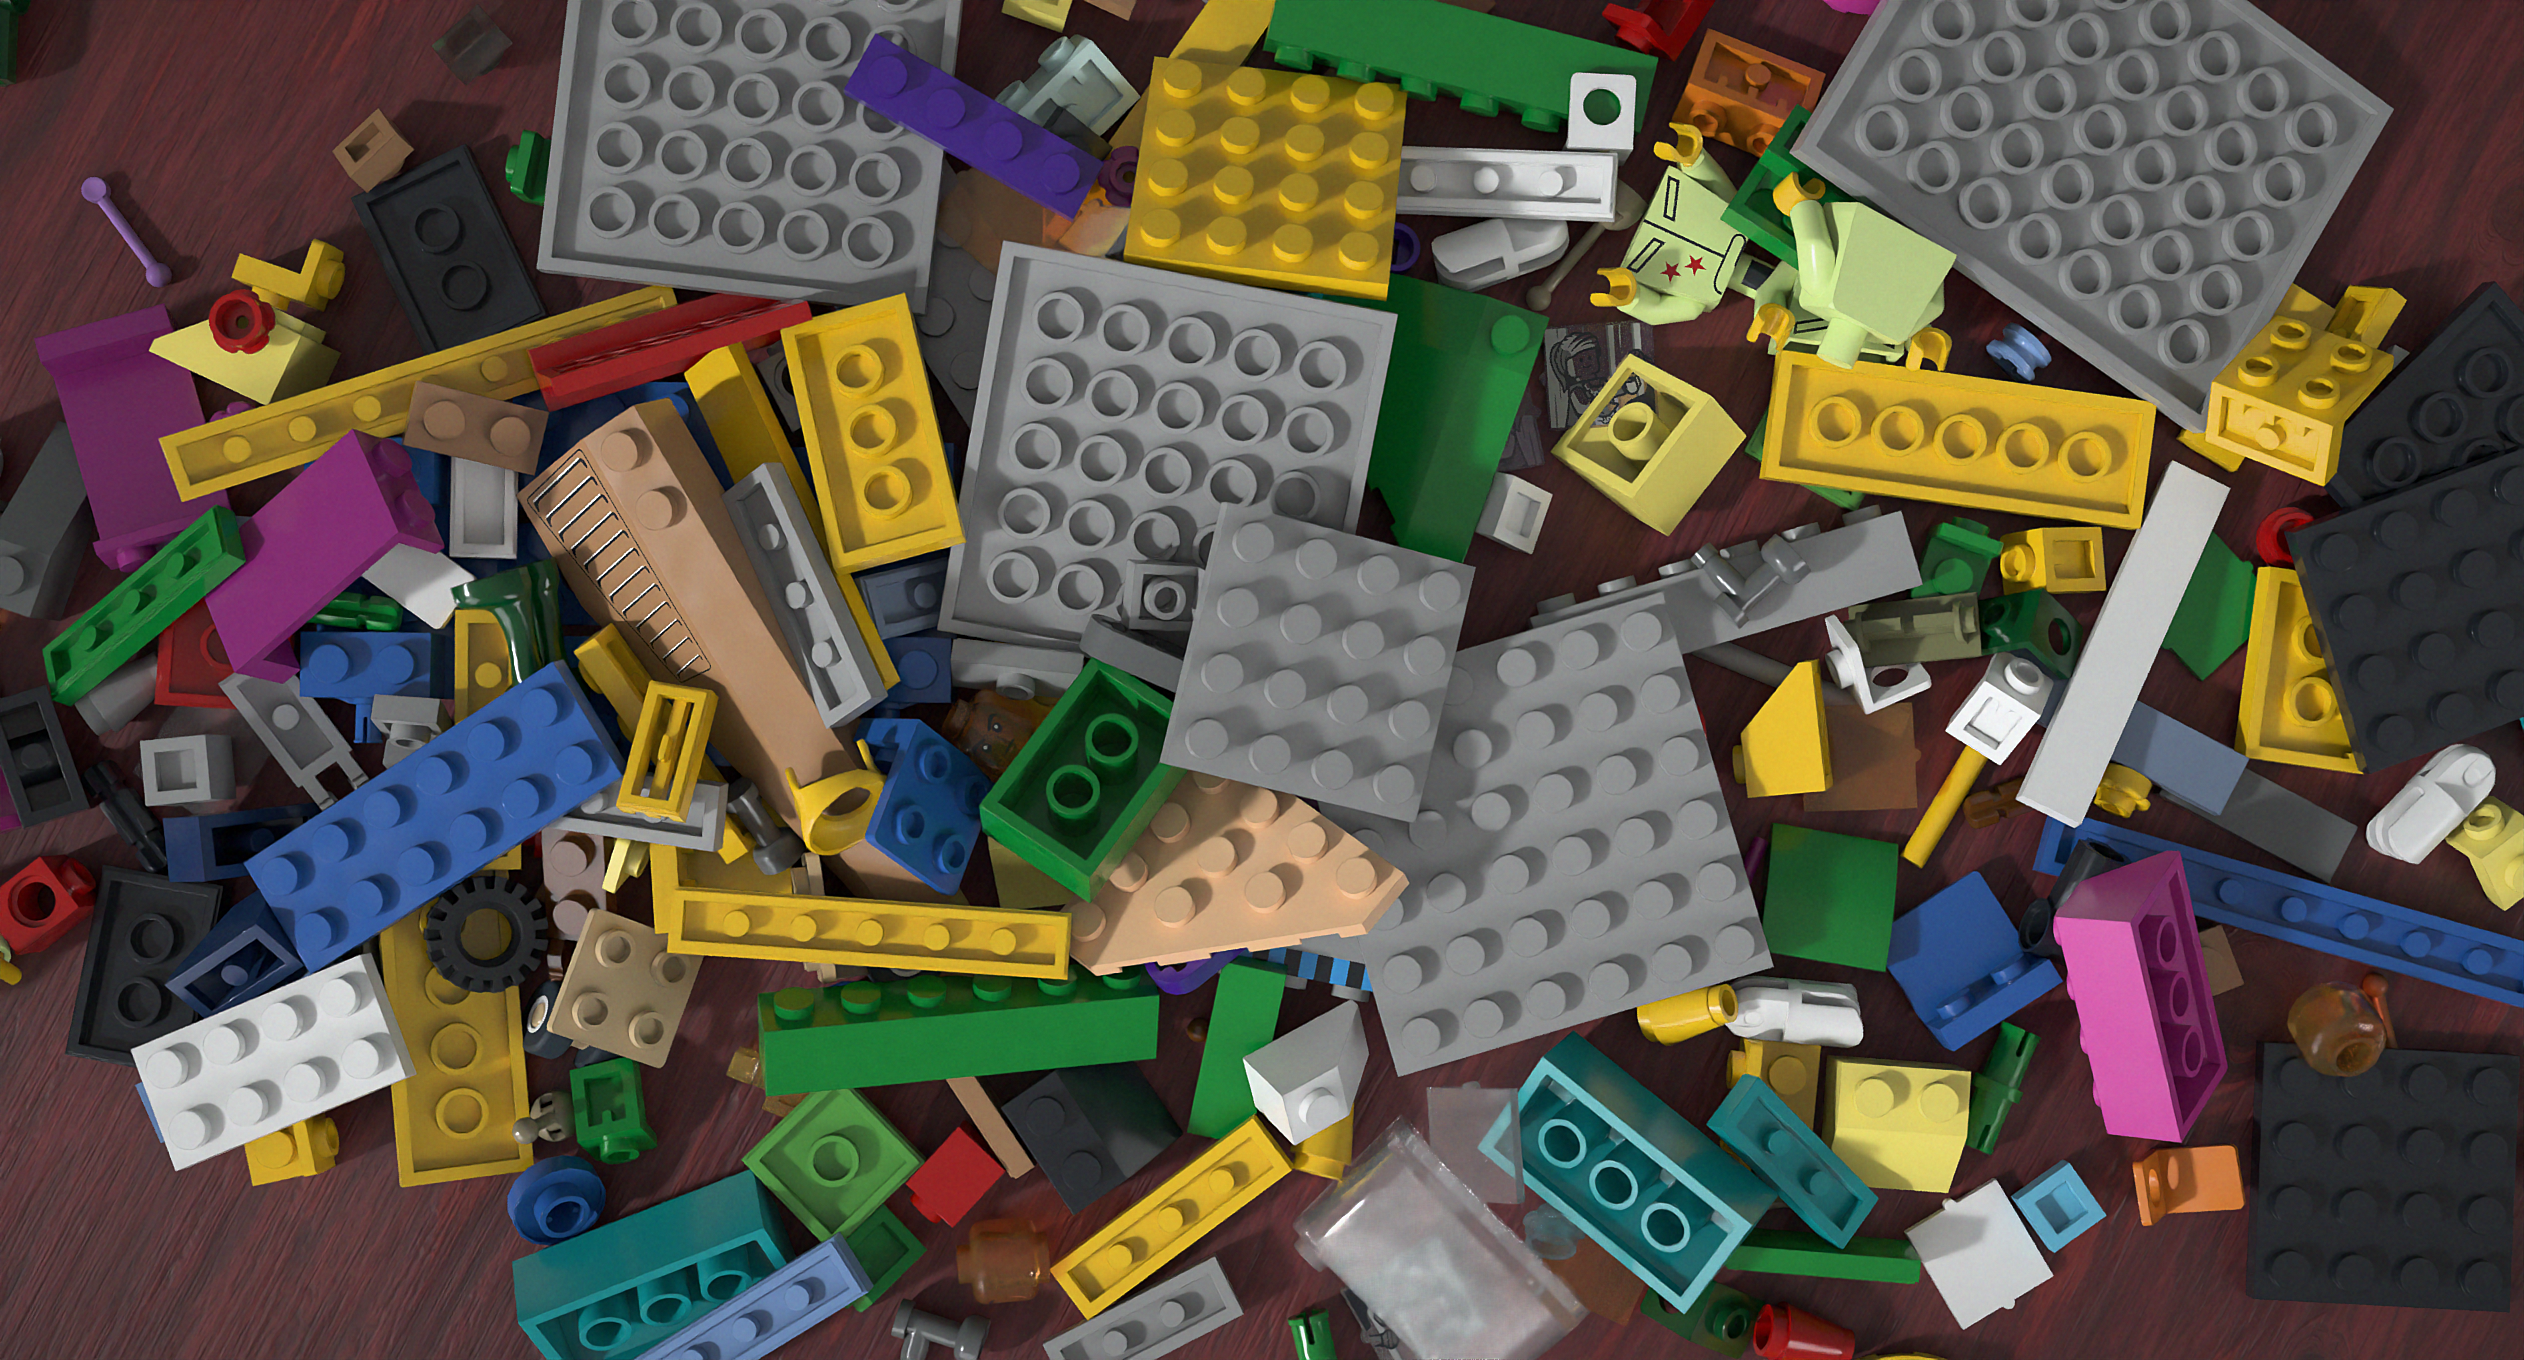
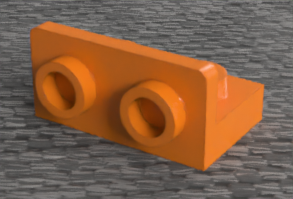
[1672,28,1826,158]

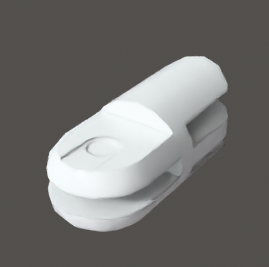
[1431,217,1569,292]
[2365,744,2496,864]
[1725,976,1863,1048]

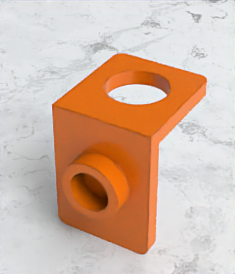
[2133,1144,2246,1226]

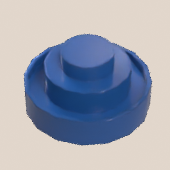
[507,1155,606,1246]

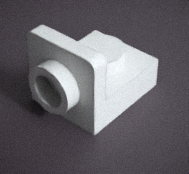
[1945,651,2054,765]

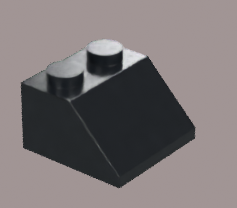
[1001,1061,1183,1216]

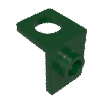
[1967,588,2083,680]
[1640,1279,1766,1359]

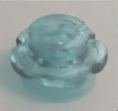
[1523,1203,1586,1260]

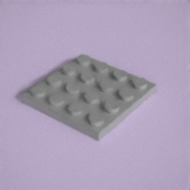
[1159,502,1476,823]

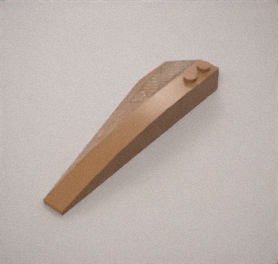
[516,397,976,977]

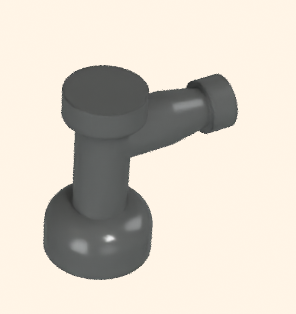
[1691,534,1811,629]
[726,772,806,875]
[891,1298,991,1360]

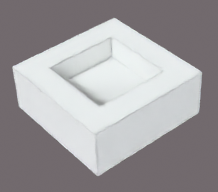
[1475,471,1553,554]

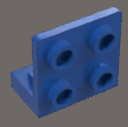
[853,718,998,896]
[1886,871,2063,1051]

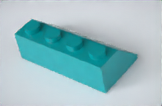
[1481,1030,1779,1314]
[512,1169,797,1360]

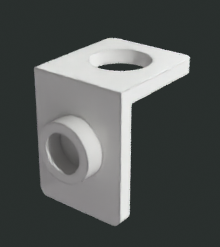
[1561,73,1636,166]
[1825,614,1932,715]

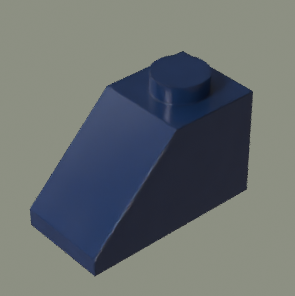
[163,802,320,882]
[165,889,305,1019]

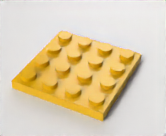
[1123,56,1407,301]

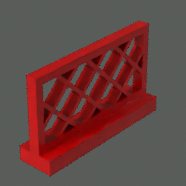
[526,293,813,412]

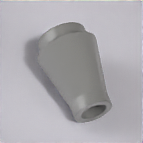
[75,651,158,736]

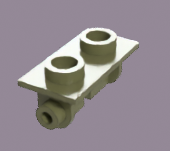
[1843,592,1982,668]

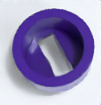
[1390,222,1420,275]

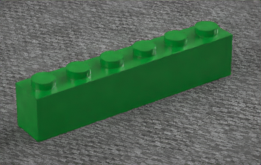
[1263,0,1658,139]
[758,963,1159,1097]

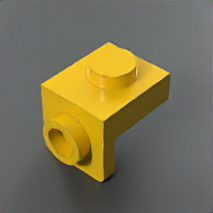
[231,239,345,312]

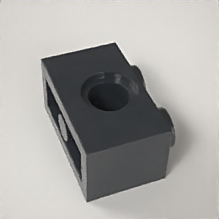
[0,685,90,830]

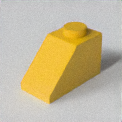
[1733,659,1833,798]

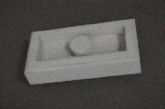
[951,638,1084,700]

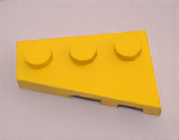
[2234,567,2363,774]

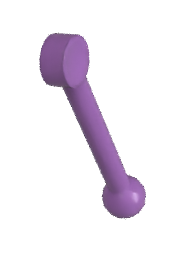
[81,177,172,287]

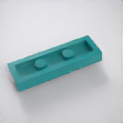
[1706,1073,1879,1249]

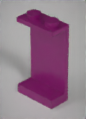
[34,303,233,573]
[204,428,445,684]

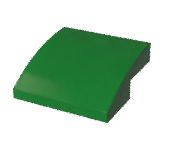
[1720,104,1862,271]
[1759,822,1898,972]

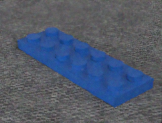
[244,660,627,974]

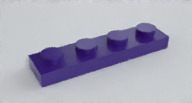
[844,33,1104,223]

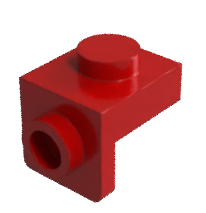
[1602,0,1716,62]

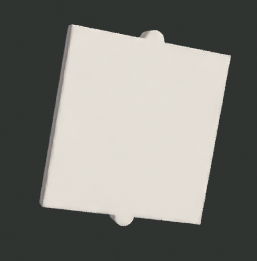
[1904,1178,2054,1330]

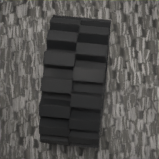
[424,876,549,993]

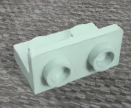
[995,34,1141,136]

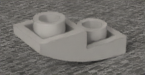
[1121,559,1206,632]
[370,694,453,769]

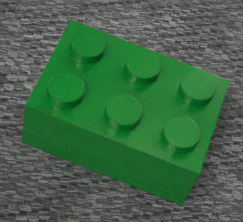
[979,657,1189,903]

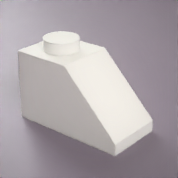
[1243,1000,1369,1145]

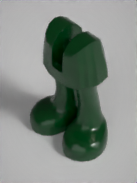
[450,557,591,704]

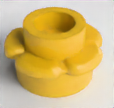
[2094,763,2152,818]

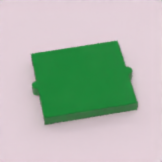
[2159,530,2257,681]

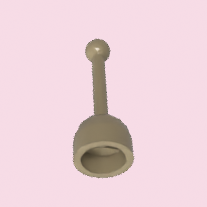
[1526,178,1649,311]
[512,1089,576,1144]

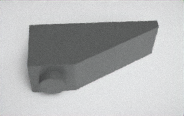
[0,421,95,621]

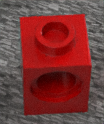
[0,854,97,955]
[905,1119,1006,1228]

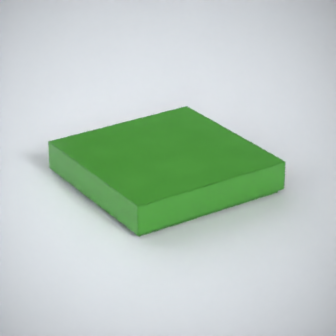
[741,1088,926,1242]

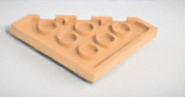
[1060,770,1410,976]

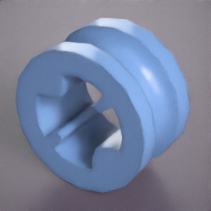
[1986,322,2051,384]

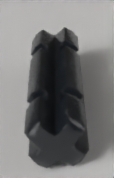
[81,760,168,874]

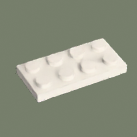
[131,953,417,1171]

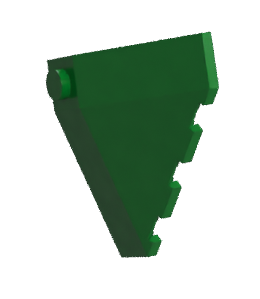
[1322,273,1550,564]

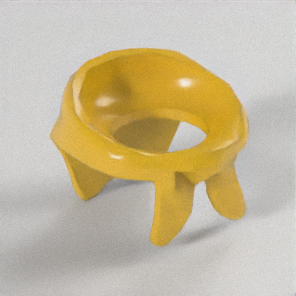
[785,739,887,855]

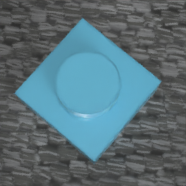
[2011,1159,2107,1253]

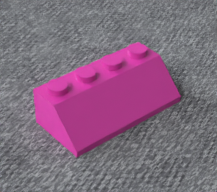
[2053,851,2228,1143]

